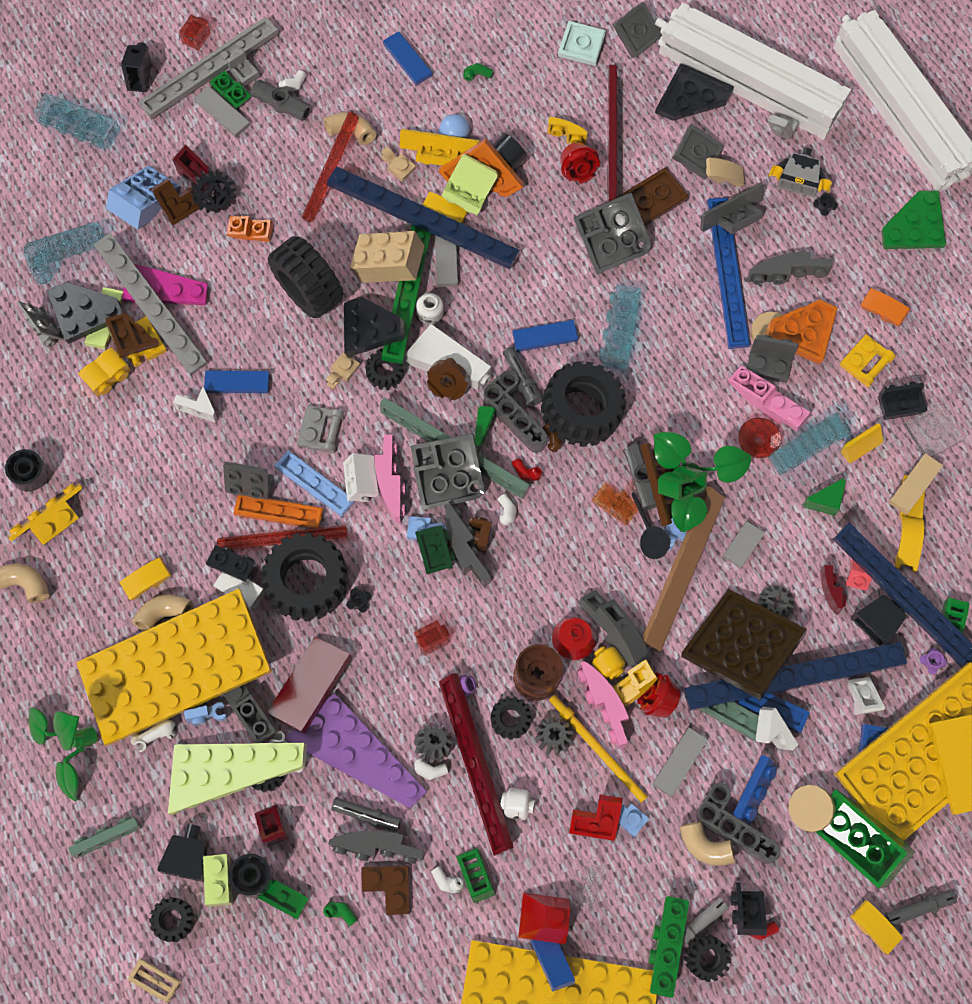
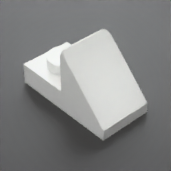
[173,387,217,423]
[847,677,885,715]
[756,707,798,751]

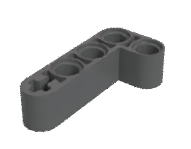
[484,370,547,453]
[696,783,781,864]

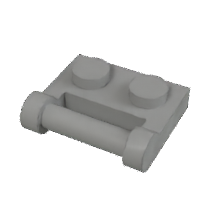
[297,405,344,453]

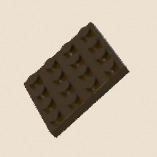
[681,589,807,700]

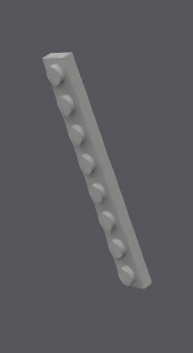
[138,17,278,119]
[93,233,208,376]

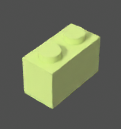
[203,854,233,907]

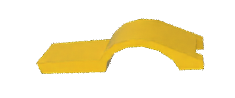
[895,475,925,572]

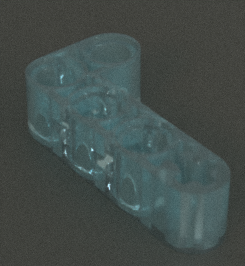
[23,223,105,285]
[768,412,852,476]

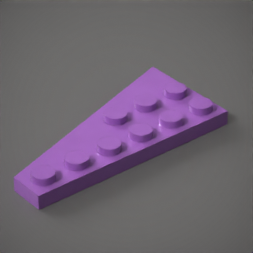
[284,693,427,808]

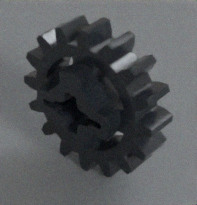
[190,168,236,214]

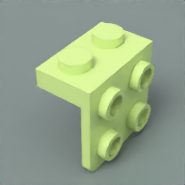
[441,154,498,215]

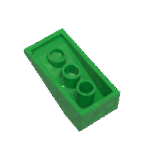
[816,789,916,889]

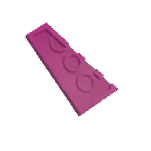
[122,263,208,305]

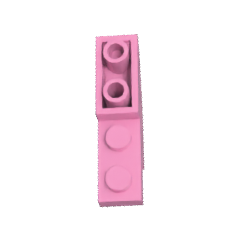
[728,365,811,432]
[375,435,405,523]
[577,661,629,749]

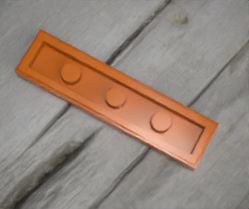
[233,495,324,530]

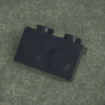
[878,381,927,420]
[206,545,258,582]
[731,882,767,936]

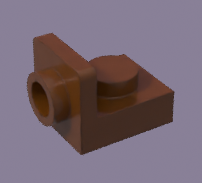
[469,517,491,553]

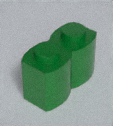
[658,465,707,501]

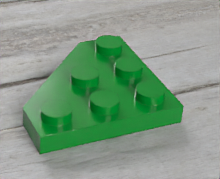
[881,191,946,249]

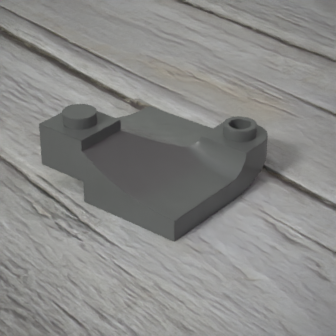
[573,193,651,275]
[410,433,486,510]

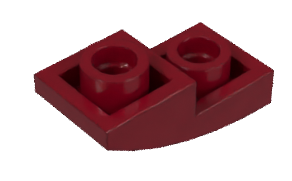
[820,565,846,614]

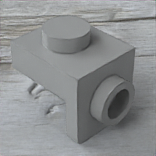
[227,50,259,87]
[768,114,799,140]

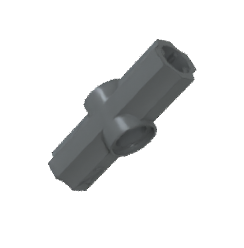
[251,79,311,121]
[624,444,657,510]

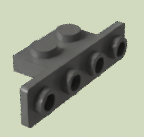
[700,183,765,234]

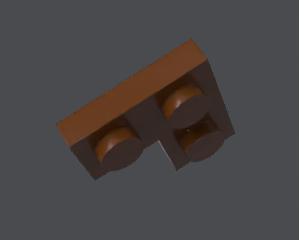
[150,178,203,225]
[361,866,410,915]

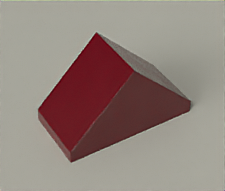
[254,805,288,847]

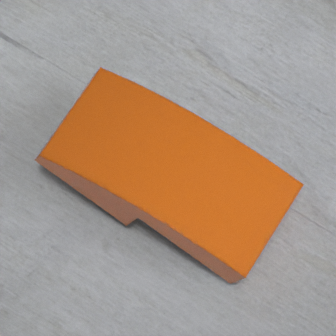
[227,216,274,242]
[860,288,910,327]

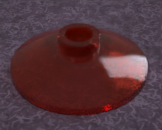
[738,418,781,458]

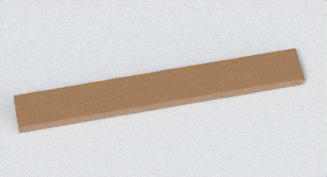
[642,487,725,652]

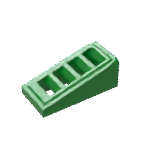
[475,406,495,453]
[942,598,970,634]
[456,848,495,903]

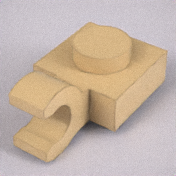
[381,147,416,182]
[326,352,360,390]

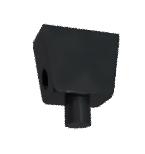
[121,42,152,92]
[851,595,907,646]
[157,824,208,882]

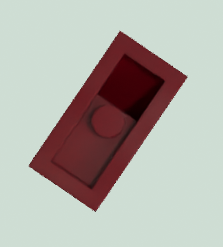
[172,144,214,183]

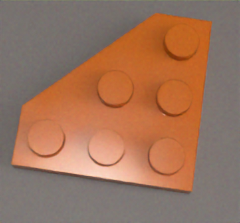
[438,138,524,197]
[765,299,838,364]

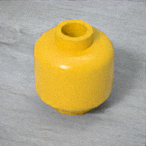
[592,646,626,681]

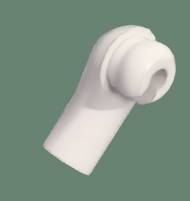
[279,70,306,92]
[497,493,517,526]
[414,758,449,780]
[431,866,464,894]

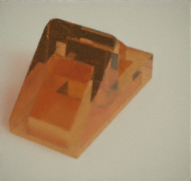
[592,483,638,526]

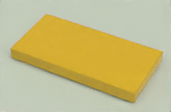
[929,714,972,815]

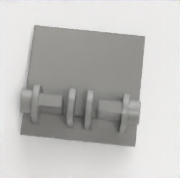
[17,301,64,347]

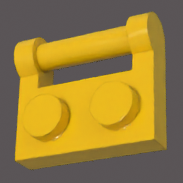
[839,334,896,387]

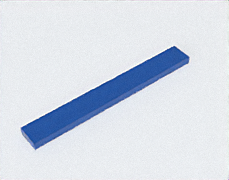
[707,197,750,349]

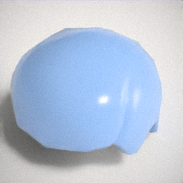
[438,114,470,138]

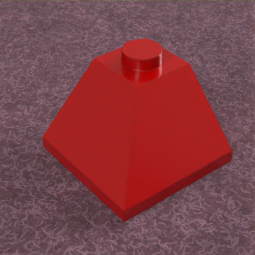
[518,893,570,944]

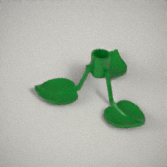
[653,432,751,532]
[28,707,97,801]

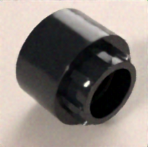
[492,133,528,172]
[5,449,48,492]
[229,854,273,898]

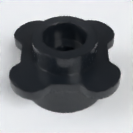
[813,194,838,216]
[346,588,371,613]

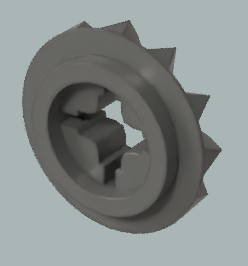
[759,585,794,618]

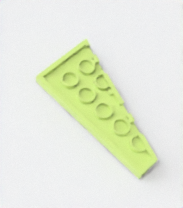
[168,743,307,815]

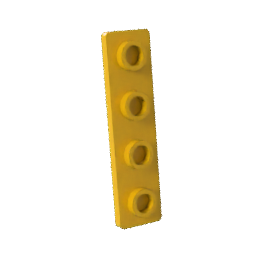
[399,129,480,166]
[7,483,83,545]

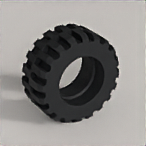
[267,236,344,318]
[541,361,626,447]
[261,532,349,621]

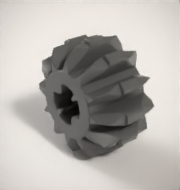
[535,716,573,756]
[414,723,453,763]

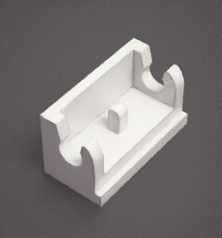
[343,453,378,502]
[213,573,266,610]

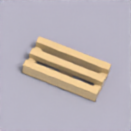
[127,958,181,1004]

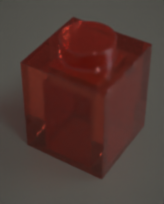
[179,14,211,51]
[414,620,450,656]

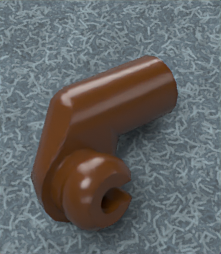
[542,424,563,453]

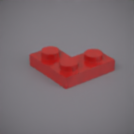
[569,794,623,841]

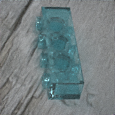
[33,93,120,149]
[598,284,641,372]

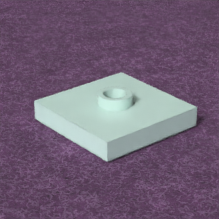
[558,21,606,66]

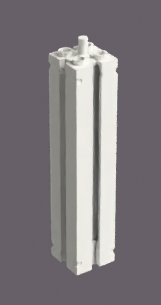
[655,2,851,140]
[833,10,972,192]

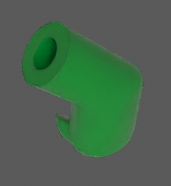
[463,63,493,81]
[323,902,358,927]

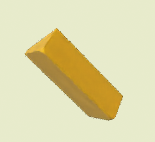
[841,423,883,463]

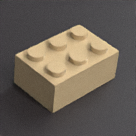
[350,231,425,283]

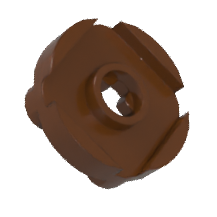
[427,358,471,400]

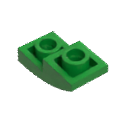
[209,70,251,110]

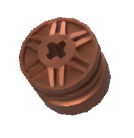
[513,644,563,701]

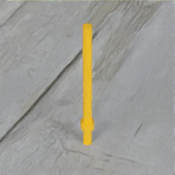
[549,695,648,803]

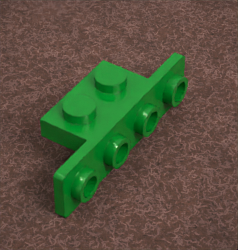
[648,896,689,998]

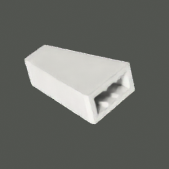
[405,324,492,390]

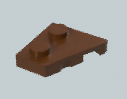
[105,313,159,358]

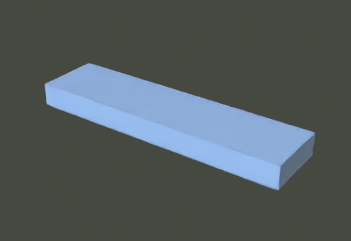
[275,450,356,517]

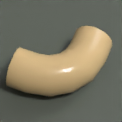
[323,112,377,145]
[0,563,50,603]
[132,594,194,631]
[679,821,736,866]

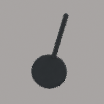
[631,492,670,559]

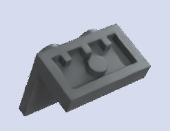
[747,335,798,383]
[223,462,274,500]

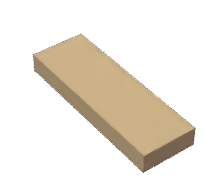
[889,453,943,515]

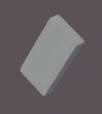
[723,521,765,569]

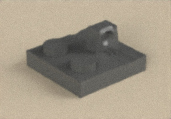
[612,1,662,58]
[672,124,724,180]

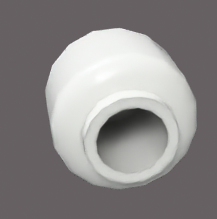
[416,293,444,324]
[501,788,536,820]

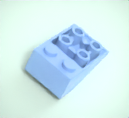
[106,166,180,230]

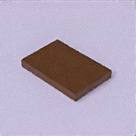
[617,167,689,226]

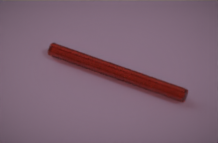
[302,112,359,223]
[217,525,348,549]

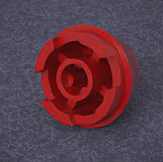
[560,142,600,184]
[552,617,597,660]
[637,672,681,718]

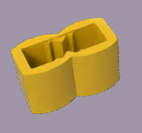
[78,347,131,397]

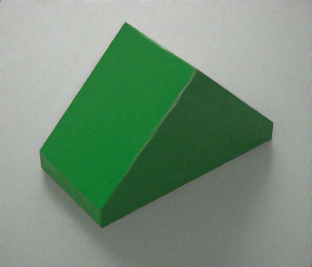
[803,478,846,516]

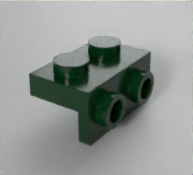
[415,525,456,574]

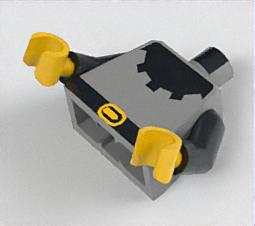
[768,148,832,198]

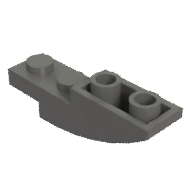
[746,252,832,285]
[445,503,492,588]
[578,590,651,668]
[223,685,276,743]
[328,831,424,864]

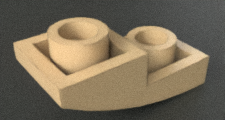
[706,158,745,187]

